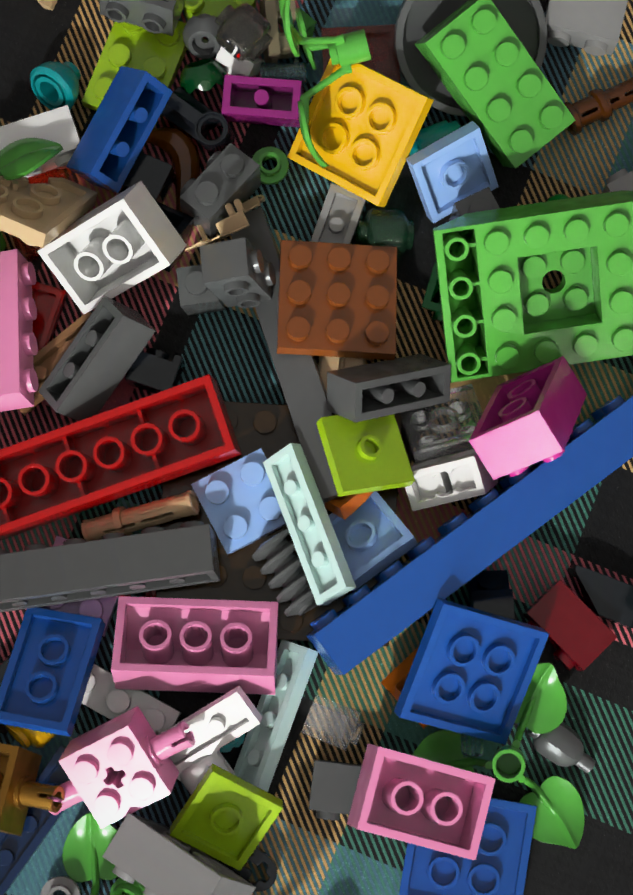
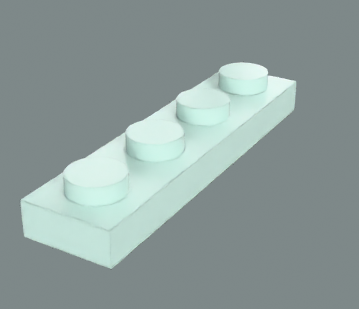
[263,443,356,606]
[234,640,318,792]

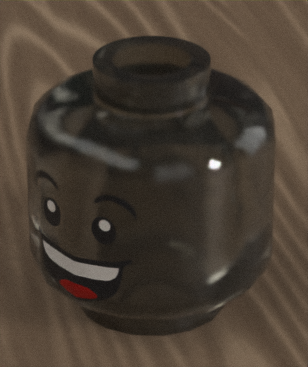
[215,3,273,62]

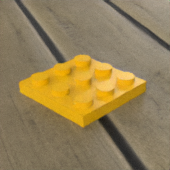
[287,58,434,207]

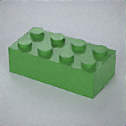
[415,0,576,169]

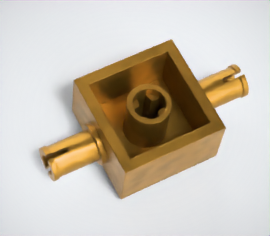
[0,743,65,836]

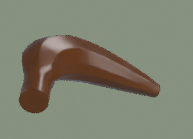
[146,127,200,212]

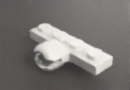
[160,685,262,795]

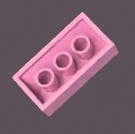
[111,596,279,695]

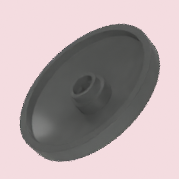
[394,0,547,117]

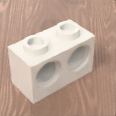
[405,448,498,512]

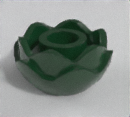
[180,58,227,94]

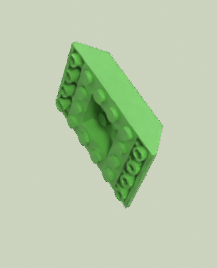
[433,190,633,383]

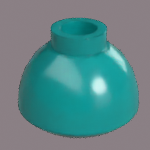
[30,61,81,110]

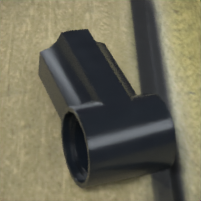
[161,87,235,154]

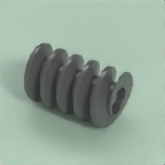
[252,529,319,617]

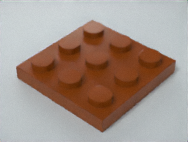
[276,240,397,360]

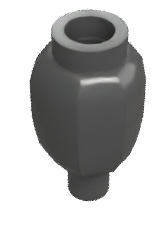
[527,722,596,773]

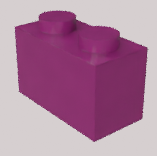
[221,75,304,128]

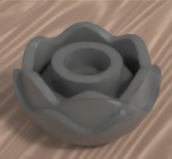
[183,14,230,59]

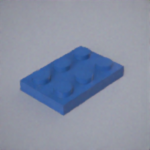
[0,607,106,737]

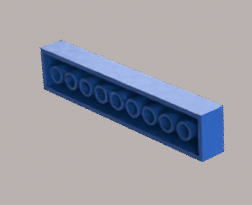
[306,395,633,675]

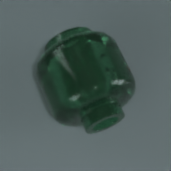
[356,208,414,258]

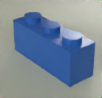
[66,66,173,193]

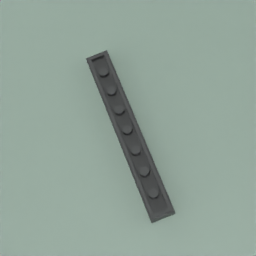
[231,207,338,503]

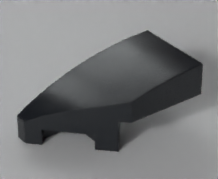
[569,564,633,629]

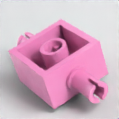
[48,706,195,829]

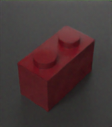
[522,579,617,671]

